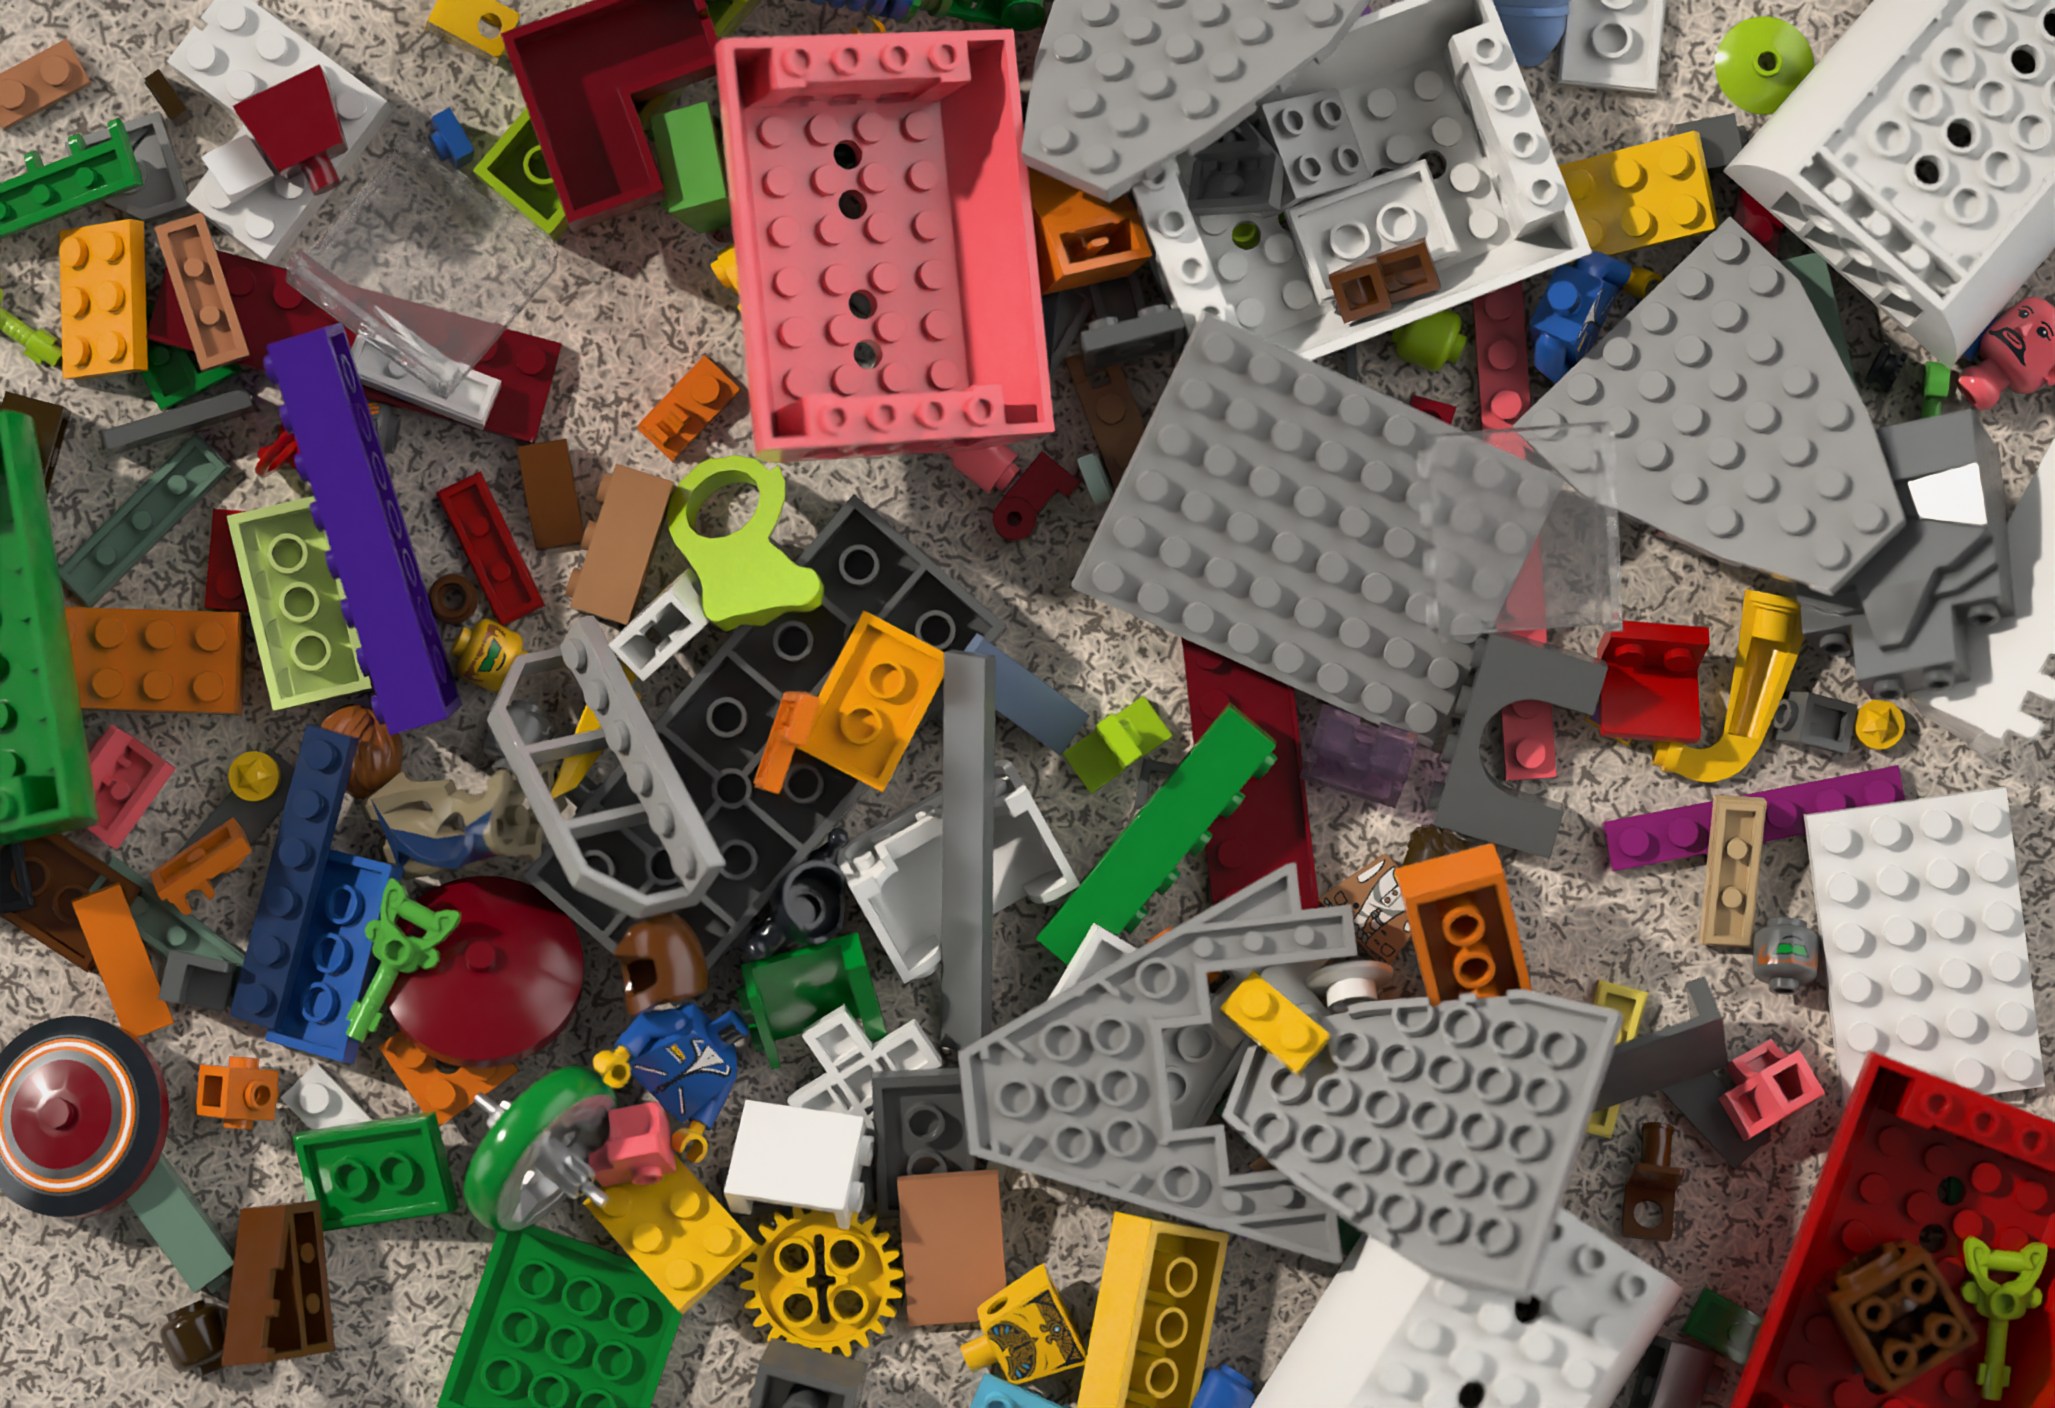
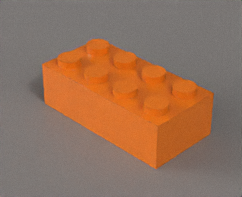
[65,607,247,716]
[1395,843,1532,1007]

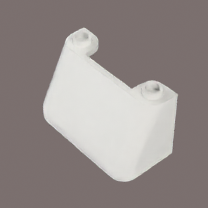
[837,760,1080,984]

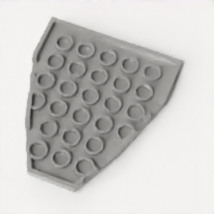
[1021,0,1371,202]
[1512,216,1907,595]
[1222,989,1624,1301]

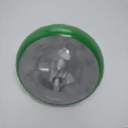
[464,1066,618,1233]

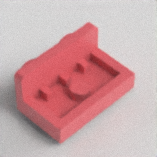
[86,724,176,850]

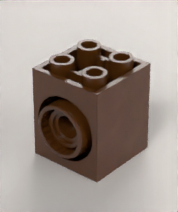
[1813,1237,1979,1393]

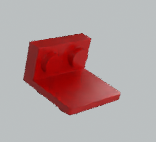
[1597,619,1710,744]

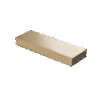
[1699,795,1767,948]

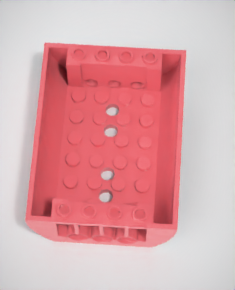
[715,29,1055,463]

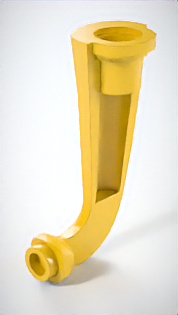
[1651,589,1804,782]

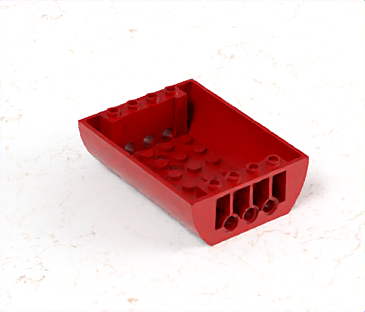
[1729,1050,2055,1408]

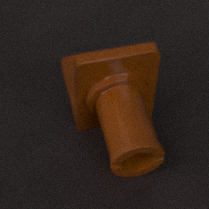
[1621,1122,1684,1242]

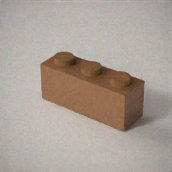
[565,464,677,627]

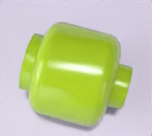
[1390,309,1468,372]

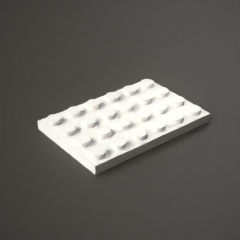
[1804,787,2045,1112]

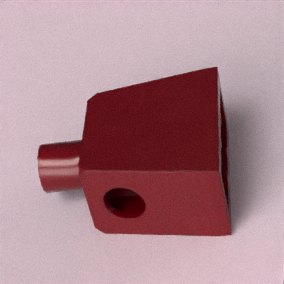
[233,64,348,195]

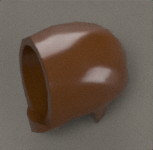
[614,912,708,1015]

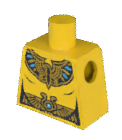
[424,0,521,66]
[960,1263,1087,1385]

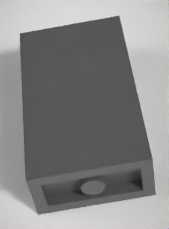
[1592,976,1728,1113]

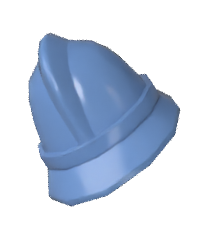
[1493,0,1572,67]

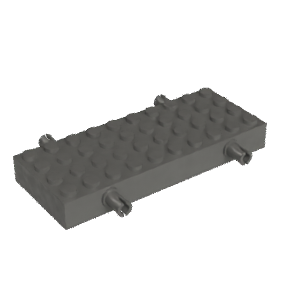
[522,494,1007,1008]

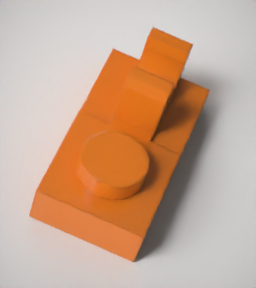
[636,355,741,462]
[150,817,252,915]

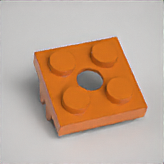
[378,1031,520,1128]

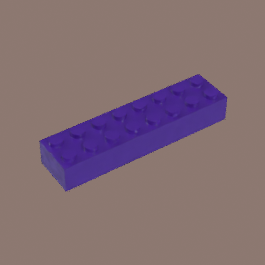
[264,322,462,735]

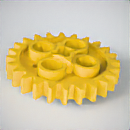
[740,1206,904,1357]

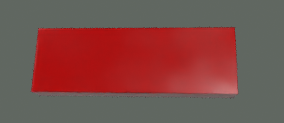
[435,471,546,626]

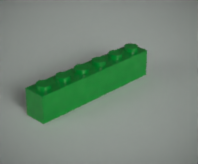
[1036,703,1278,965]

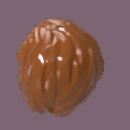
[322,704,403,799]

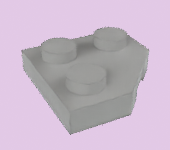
[64,111,191,223]

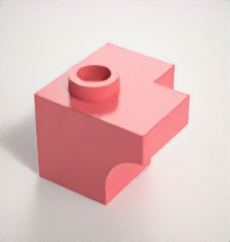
[1718,1038,1826,1142]
[588,1101,676,1187]

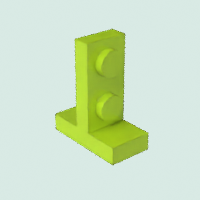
[1062,695,1172,794]

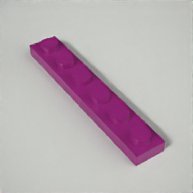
[1602,765,1905,871]

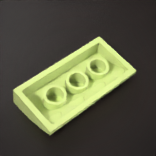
[227,496,372,712]

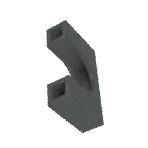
[1426,627,1608,859]

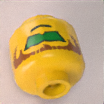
[450,618,529,693]

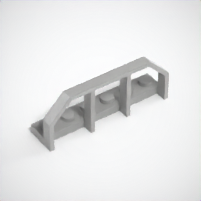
[487,615,725,919]

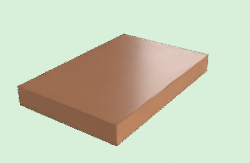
[897,1169,1007,1326]

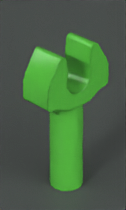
[1920,361,1950,419]

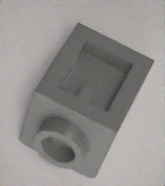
[1772,691,1858,754]

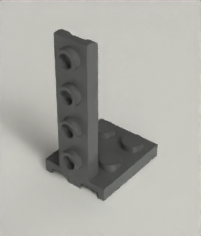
[1081,270,1185,376]

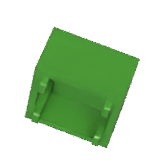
[647,101,732,234]

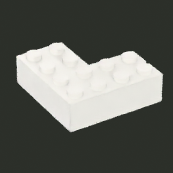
[167,0,393,266]

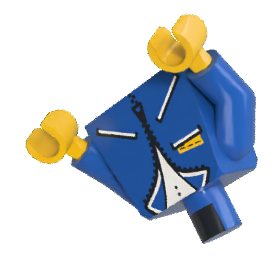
[1529,251,1663,384]
[593,1003,748,1163]

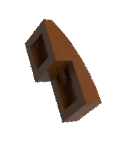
[1328,237,1441,323]
[517,439,584,551]

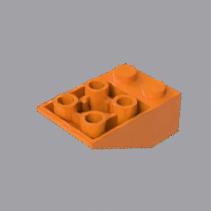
[1027,166,1152,295]

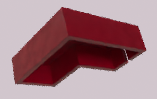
[500,0,719,232]

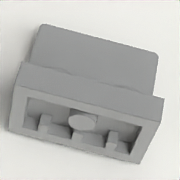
[1246,88,1371,219]

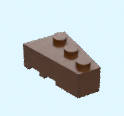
[222,1200,335,1366]

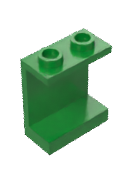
[736,932,887,1070]

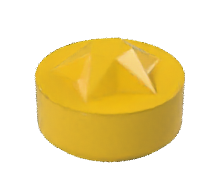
[1853,699,1905,750]
[228,751,281,802]

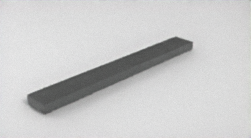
[941,650,996,1050]

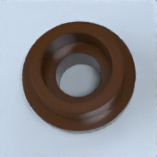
[428,574,478,624]

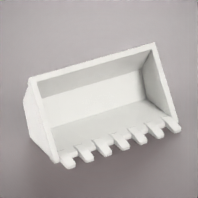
[1910,438,2055,755]

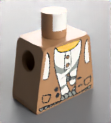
[1318,854,1411,965]

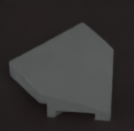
[1187,118,1283,216]

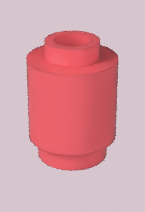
[945,445,1021,495]

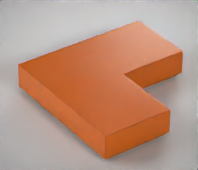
[753,691,821,794]

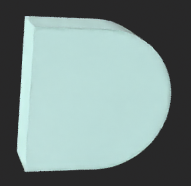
[1077,452,1114,505]

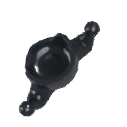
[745,828,849,961]

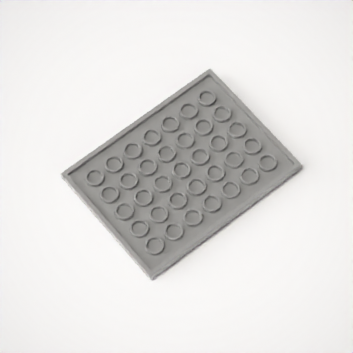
[1071,310,1565,748]

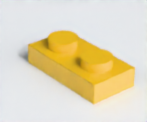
[1220,971,1331,1077]

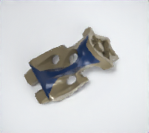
[360,760,568,880]

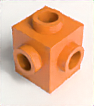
[195,1056,279,1129]

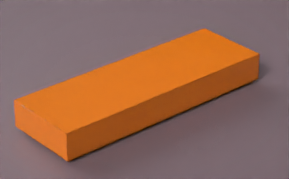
[72,882,174,1037]

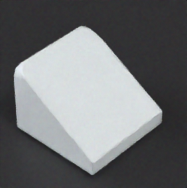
[201,134,275,204]

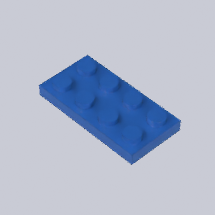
[265,849,404,1064]

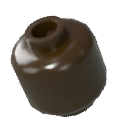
[160,1299,227,1378]

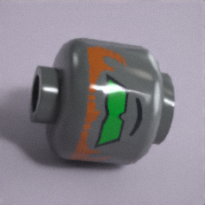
[1753,917,1819,995]

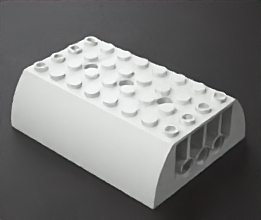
[1250,1207,1685,1408]

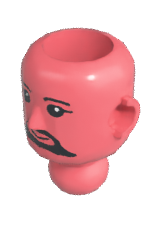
[1956,297,2055,411]

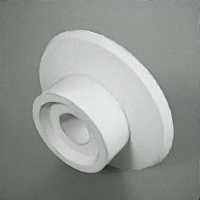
[1304,961,1394,1014]

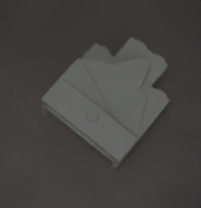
[1796,409,2015,701]

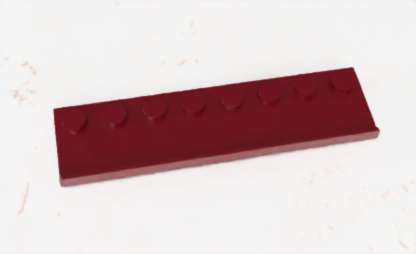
[146,250,562,444]
[1181,637,1320,910]

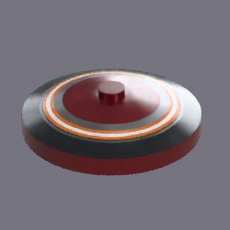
[0,1016,170,1219]

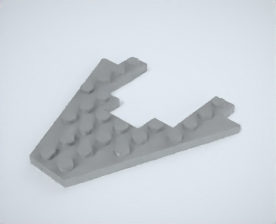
[958,863,1357,1264]

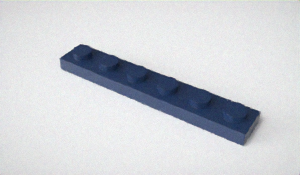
[229,724,359,1030]

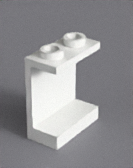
[724,1100,875,1229]

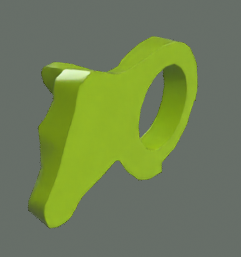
[667,455,824,632]

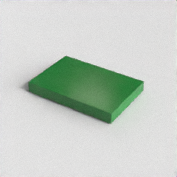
[292,1111,459,1231]

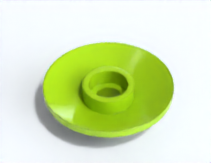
[1715,16,1814,115]

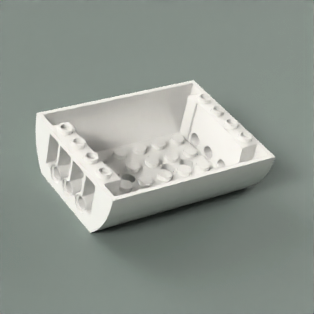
[1126,0,1592,360]
[1723,0,2055,370]

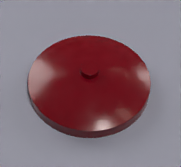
[381,876,585,1068]

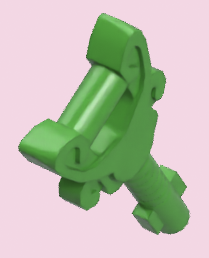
[345,878,461,1042]

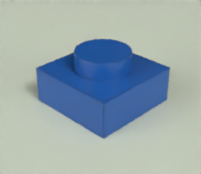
[428,107,475,171]

